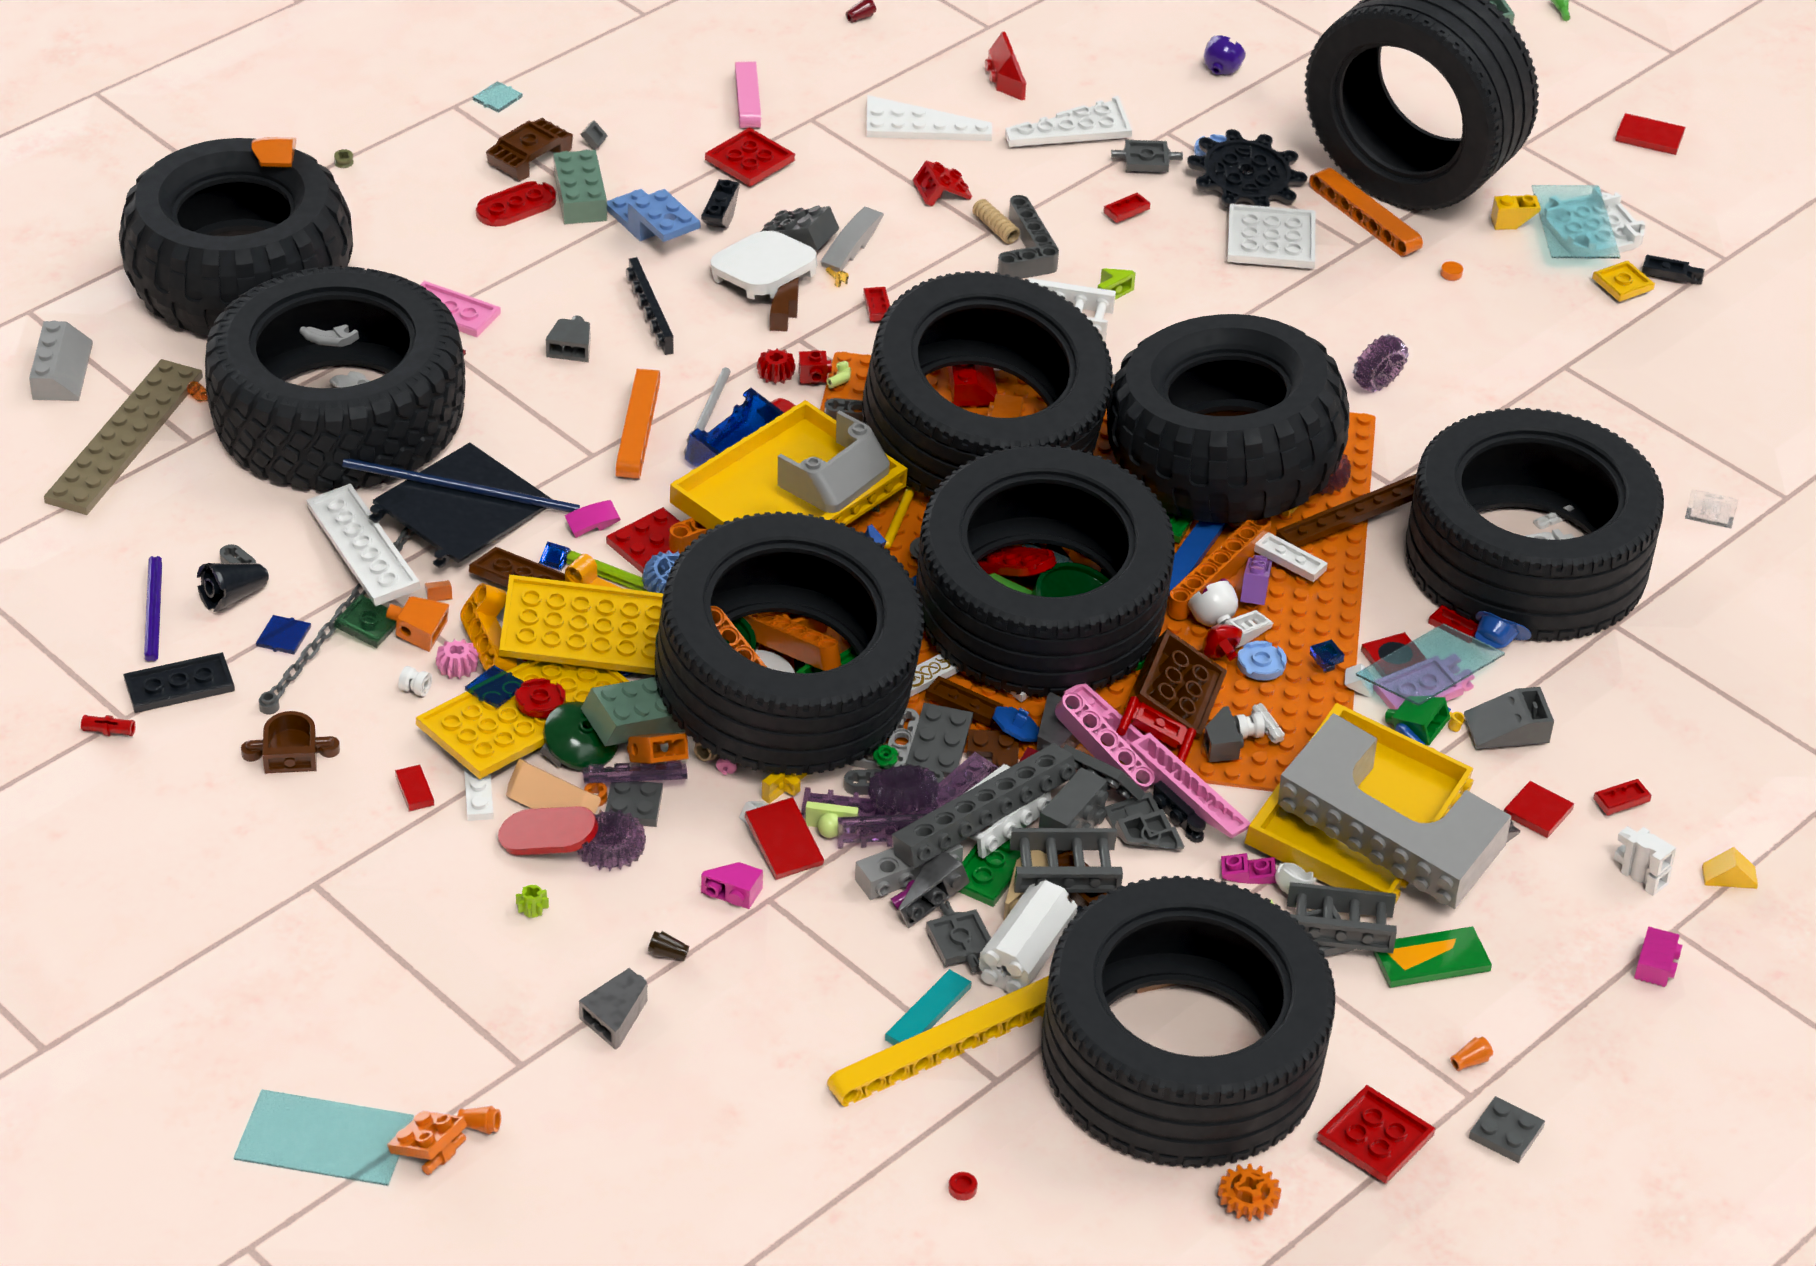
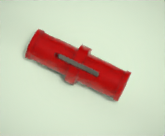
[81,715,136,736]

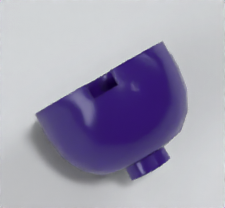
[1204,35,1246,75]

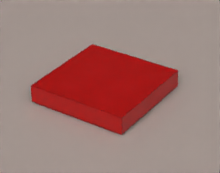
[1504,781,1575,838]

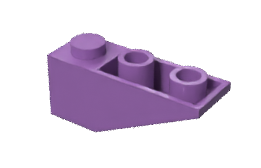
[1240,555,1272,605]

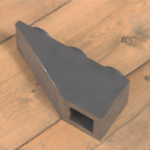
[899,851,970,928]

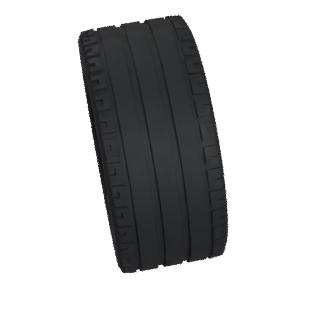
[1304,0,1539,211]
[862,271,1113,497]
[1406,408,1664,641]
[916,445,1175,697]
[655,512,924,775]
[1041,876,1336,1168]

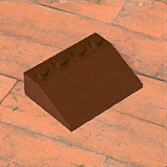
[1124,629,1227,738]

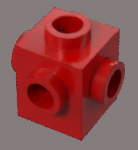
[798,350,832,384]

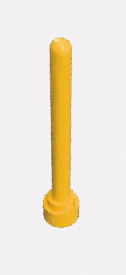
[884,486,915,549]

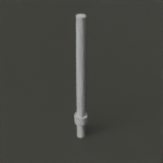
[684,367,731,457]

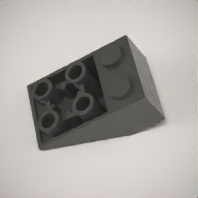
[760,205,840,251]
[1464,687,1554,749]

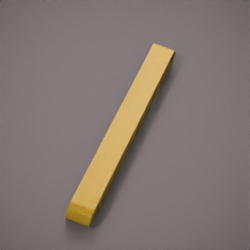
[827,976,1049,1107]

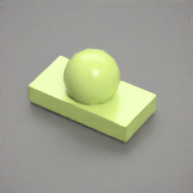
[805,801,859,838]

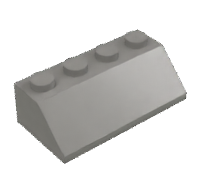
[29,320,93,401]

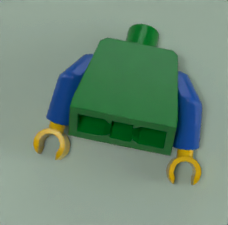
[1385,696,1465,750]

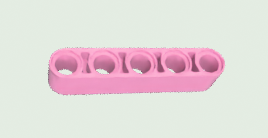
[735,62,761,128]
[1055,691,1155,794]

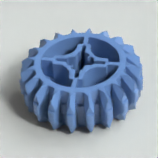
[642,550,680,593]

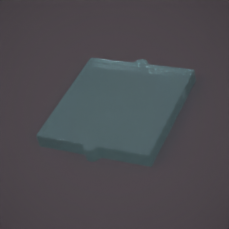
[473,81,523,113]

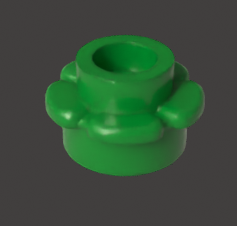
[873,745,898,769]

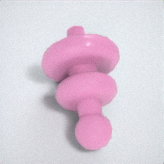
[716,758,737,775]

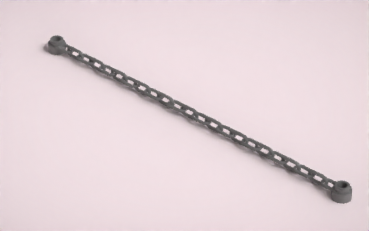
[258,526,415,715]

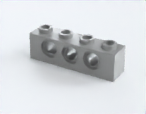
[855,843,963,900]

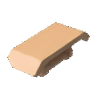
[506,759,601,816]

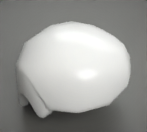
[1275,862,1317,894]

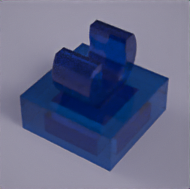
[1309,639,1345,673]

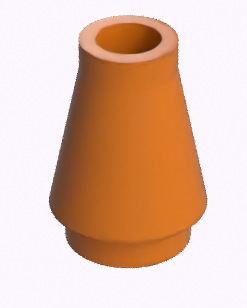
[1450,1036,1493,1071]
[457,1106,501,1134]

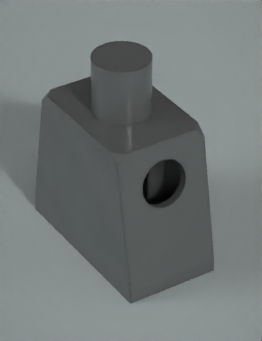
[546,315,591,362]

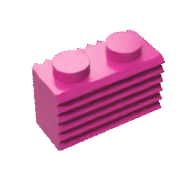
[1634,926,1683,987]

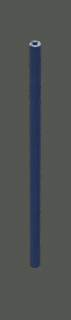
[342,459,580,512]

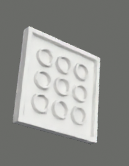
[1227,204,1316,269]

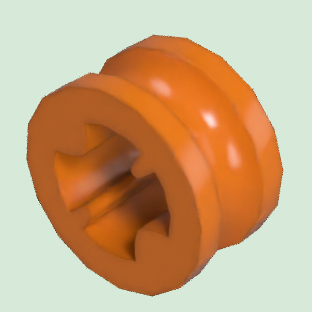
[584,782,607,807]

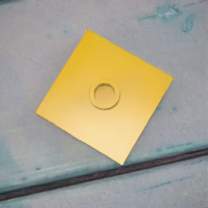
[1592,260,1655,302]

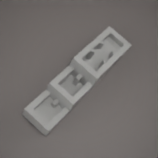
[821,206,884,273]

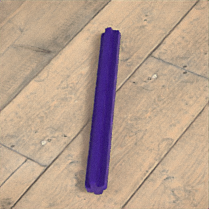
[144,556,162,662]

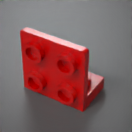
[913,160,972,207]

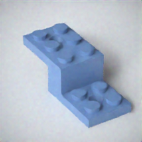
[607,188,700,242]

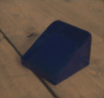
[539,541,571,571]

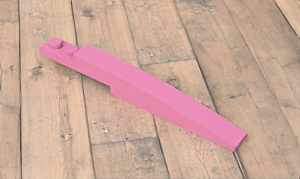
[1064,683,1250,839]

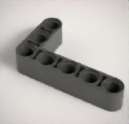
[997,195,1059,279]

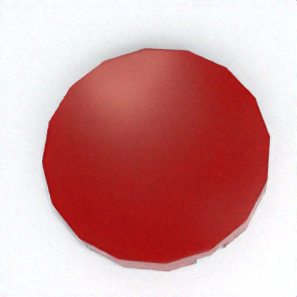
[515,678,566,718]

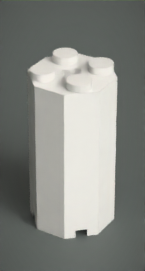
[979,880,1078,993]

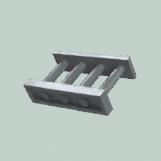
[1009,828,1123,893]
[1287,882,1397,953]

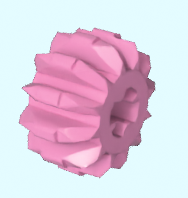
[436,638,479,679]

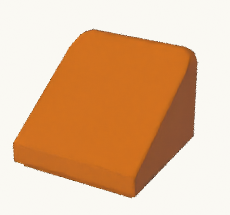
[425,580,452,601]

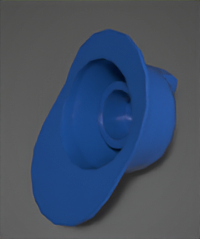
[1475,611,1532,649]

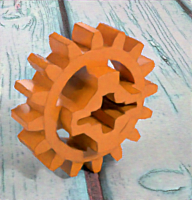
[1218,1163,1281,1221]

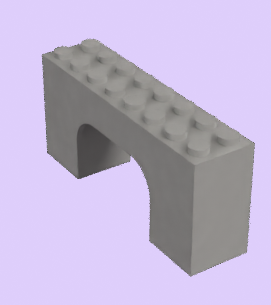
[1278,713,1511,909]

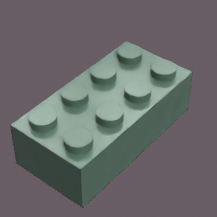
[553,149,607,224]
[581,677,685,746]

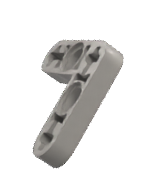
[846,708,919,769]

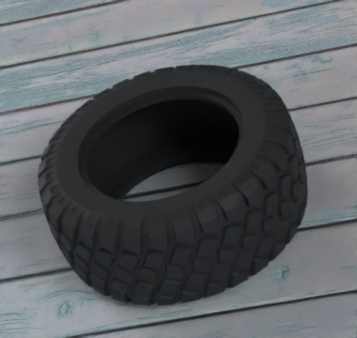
[205,266,466,490]

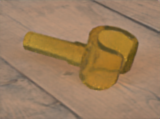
[826,267,849,287]

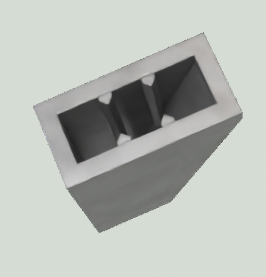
[1037,692,1090,751]
[579,968,648,1050]

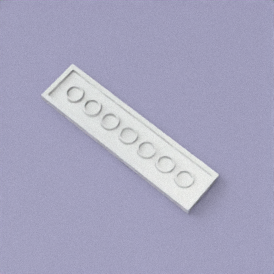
[306,484,421,606]

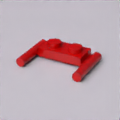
[1116,696,1197,764]

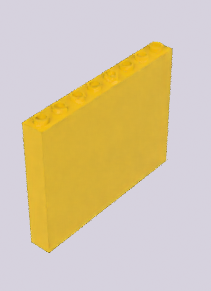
[670,400,908,530]
[1244,703,1474,904]

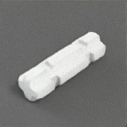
[1533,505,1574,529]
[1251,703,1285,744]

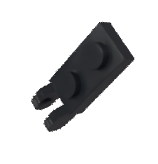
[1153,781,1206,843]

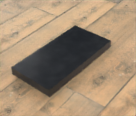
[123,652,235,713]

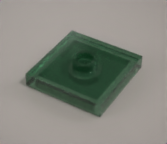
[334,595,397,648]

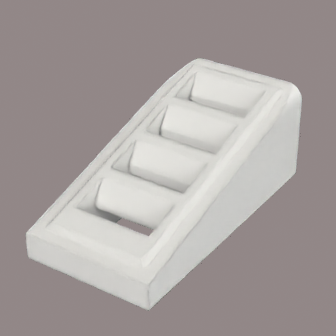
[1224,610,1273,648]

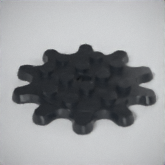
[1187,129,1308,208]

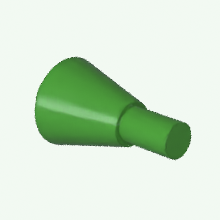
[1551,0,1571,21]

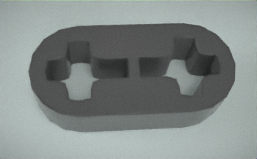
[220,544,256,563]

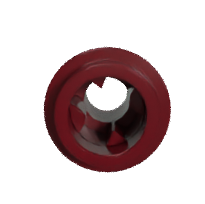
[845,0,876,23]

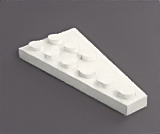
[867,95,993,141]
[1005,95,1132,147]

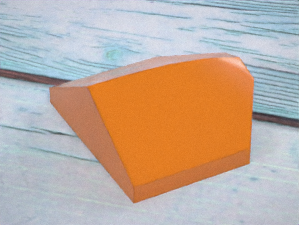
[251,137,297,167]

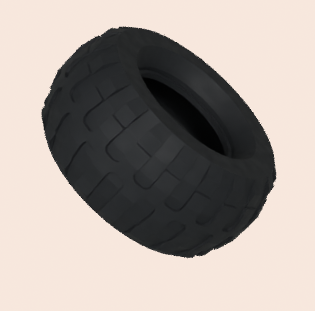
[119,138,353,336]
[1107,314,1349,523]

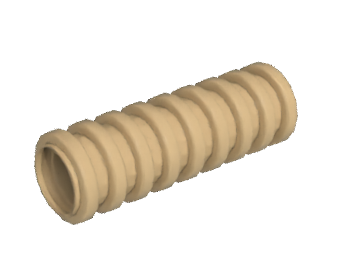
[972,199,1020,244]

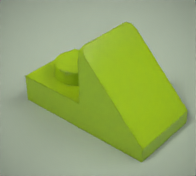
[1097,268,1136,300]

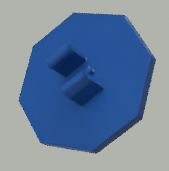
[992,706,1040,742]

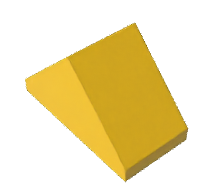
[1702,847,1758,889]

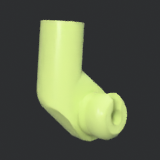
[827,361,851,389]

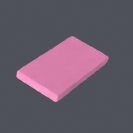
[420,281,501,337]

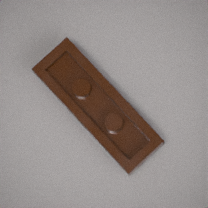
[925,676,1003,726]

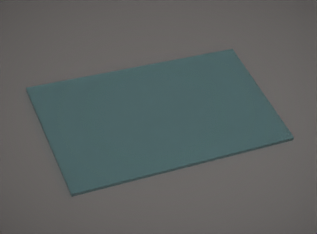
[1531,185,1621,259]
[1356,624,1505,706]
[233,1089,414,1186]

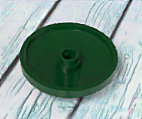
[1032,562,1109,597]

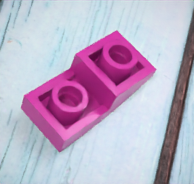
[564,500,621,538]
[1221,853,1277,884]

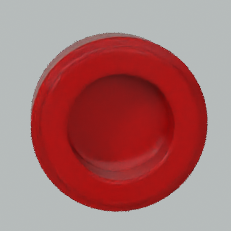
[949,1172,978,1201]

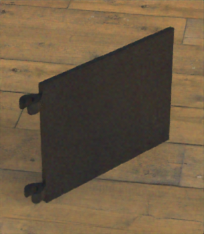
[369,442,552,568]

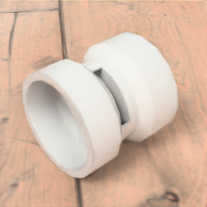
[398,666,432,697]
[1235,712,1265,739]

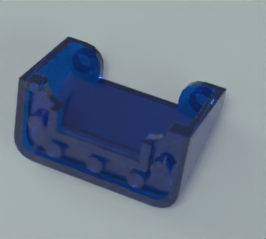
[685,387,784,467]

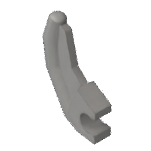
[300,325,359,347]

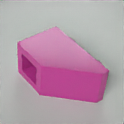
[701,862,763,909]

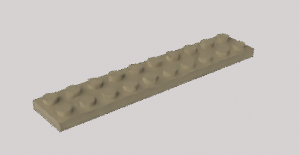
[44,359,203,515]

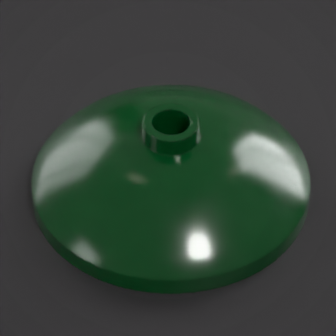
[543,702,618,771]

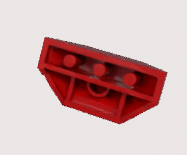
[985,32,1026,100]

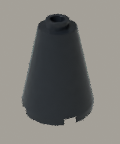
[197,563,269,612]

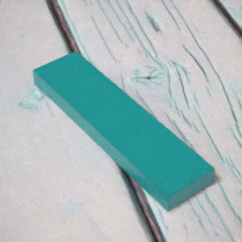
[885,969,972,1045]

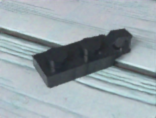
[1642,255,1705,284]

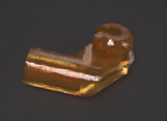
[187,381,208,402]

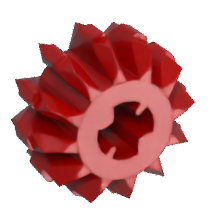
[757,348,796,384]

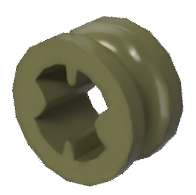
[334,149,354,168]

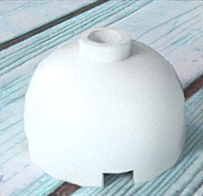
[1188,581,1238,627]

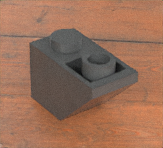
[1203,706,1244,762]

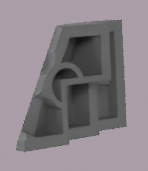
[1105,792,1185,850]

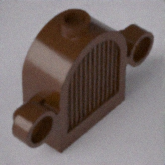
[241,711,340,774]

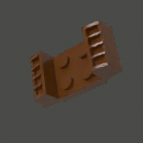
[486,118,573,181]

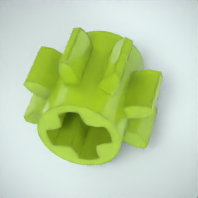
[516,885,549,918]

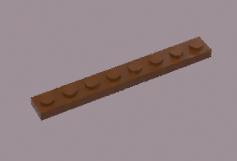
[1276,474,1416,547]

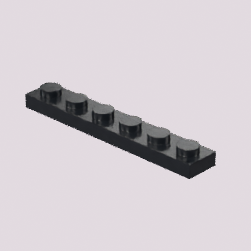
[626,257,674,355]

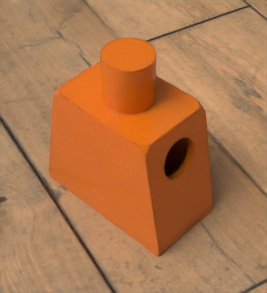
[386,596,449,652]
[627,733,689,763]

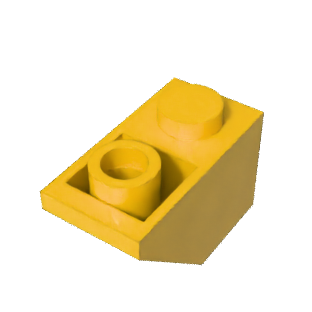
[1491,195,1541,230]

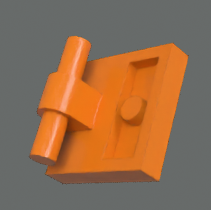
[387,1111,467,1175]

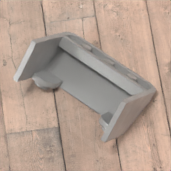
[778,410,890,513]

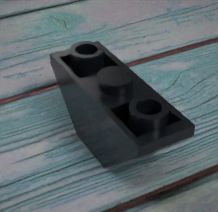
[701,179,740,228]

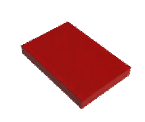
[1615,113,1686,155]
[744,797,824,880]

